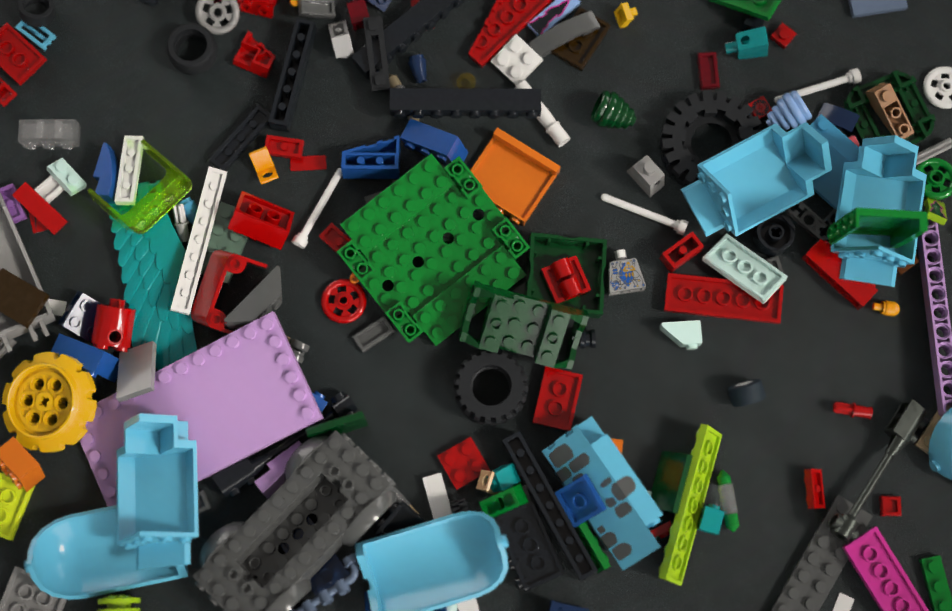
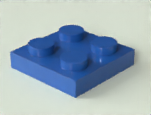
[555,474,607,528]

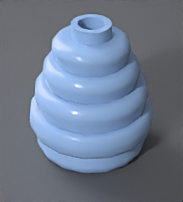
[766,90,812,130]

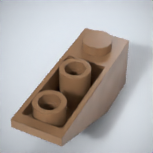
[865,83,915,139]

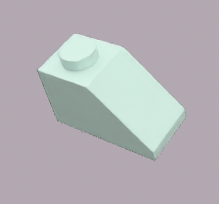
[659,320,703,350]

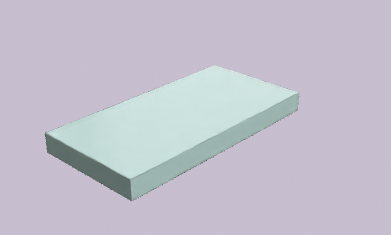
[702,233,788,304]

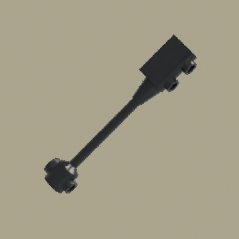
[212,391,358,498]

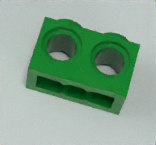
[479,484,529,518]

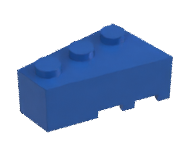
[400,118,469,166]
[341,135,401,179]
[51,333,119,383]

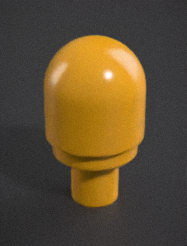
[872,300,900,316]

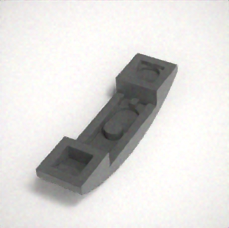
[527,11,600,58]

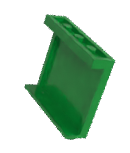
[827,208,928,248]

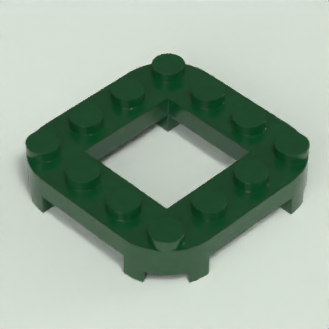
[844,70,936,145]

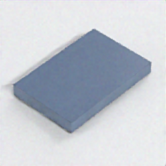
[848,0,908,18]

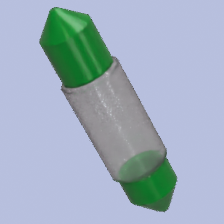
[717,470,740,532]

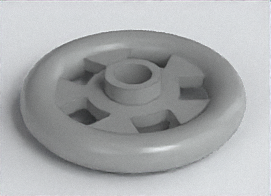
[195,0,240,35]

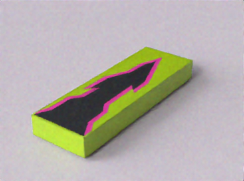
[924,197,947,225]

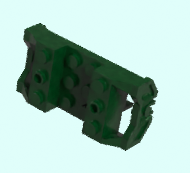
[459,281,589,370]

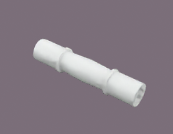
[514,80,570,147]

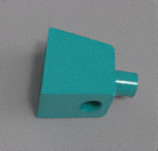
[725,26,769,59]

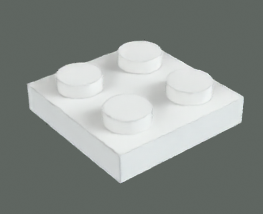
[491,34,543,86]

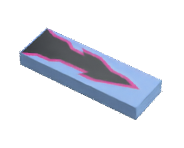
[527,0,581,37]

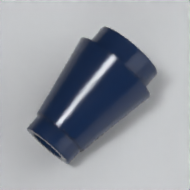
[408,54,427,83]

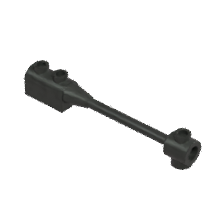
[828,399,928,542]

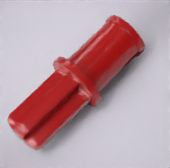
[832,401,873,419]

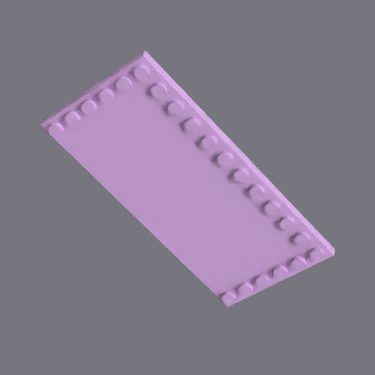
[79,311,323,507]

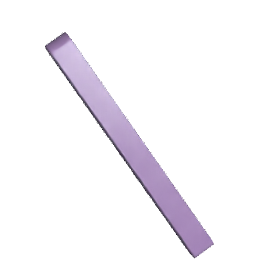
[917,219,952,418]

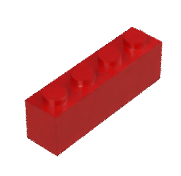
[801,239,878,310]

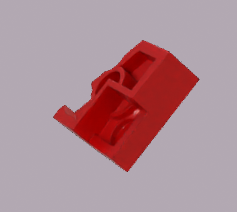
[233,31,276,79]

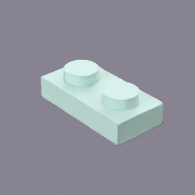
[47,158,87,196]

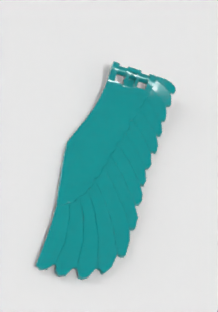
[108,180,197,371]

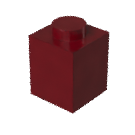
[347,0,369,31]

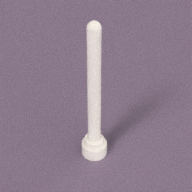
[774,68,862,103]
[291,168,342,249]
[601,194,689,235]

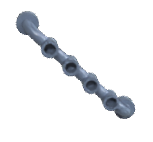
[291,553,359,611]

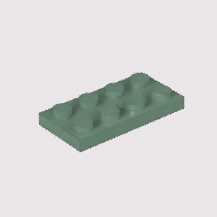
[200,202,248,285]

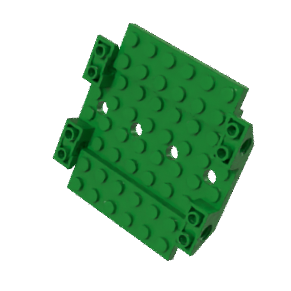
[337,153,530,346]

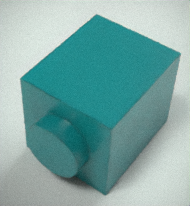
[486,463,521,492]
[697,504,725,536]

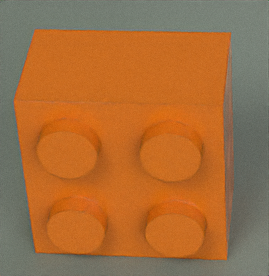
[0,437,46,492]

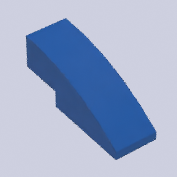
[93,143,119,203]

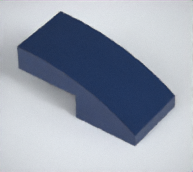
[816,103,860,134]

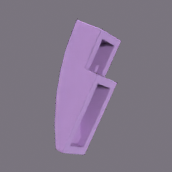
[254,441,302,499]

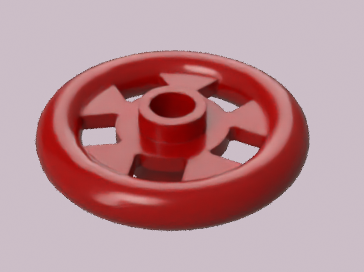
[321,279,367,324]

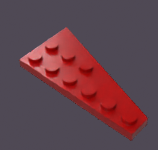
[468,0,553,68]

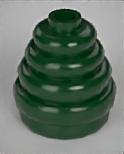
[591,90,637,129]

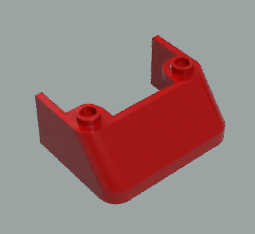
[191,250,269,334]

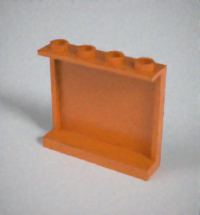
[470,127,561,227]

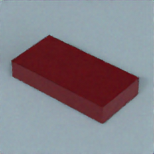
[697,52,720,90]

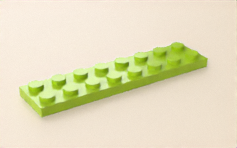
[659,424,722,586]

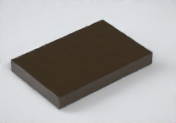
[551,7,611,71]
[0,268,50,329]

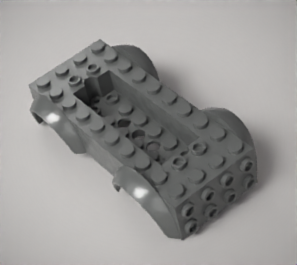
[193,430,398,611]

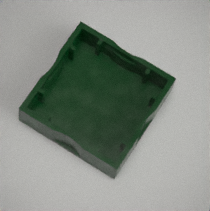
[524,232,607,319]

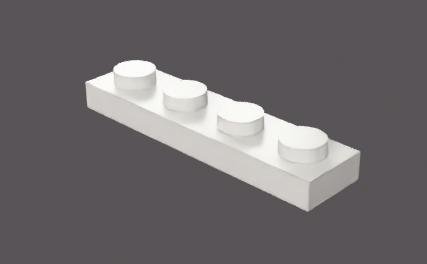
[114,136,145,205]

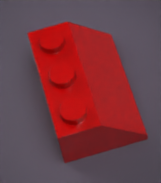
[228,191,295,250]

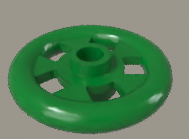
[916,157,952,200]

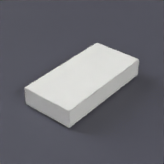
[34,175,64,203]

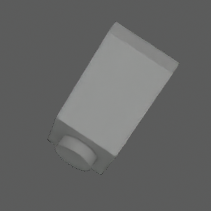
[328,20,354,59]

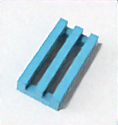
[15,20,57,51]

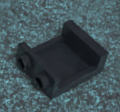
[375,500,427,536]

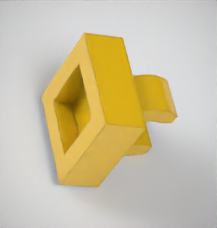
[614,2,638,28]

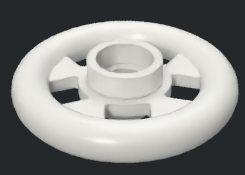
[923,66,952,109]

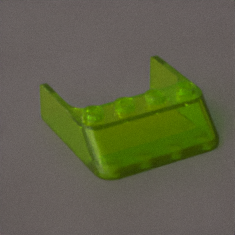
[87,139,192,234]

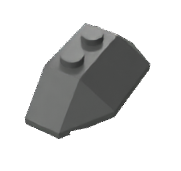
[224,265,282,329]

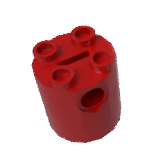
[91,298,136,352]

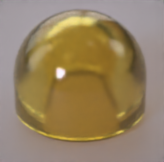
[457,73,476,88]

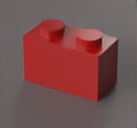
[659,231,704,273]

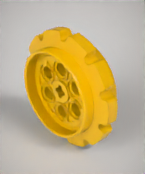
[2,352,97,453]

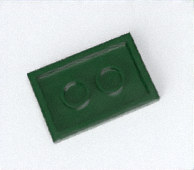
[306,411,369,439]
[651,451,693,513]

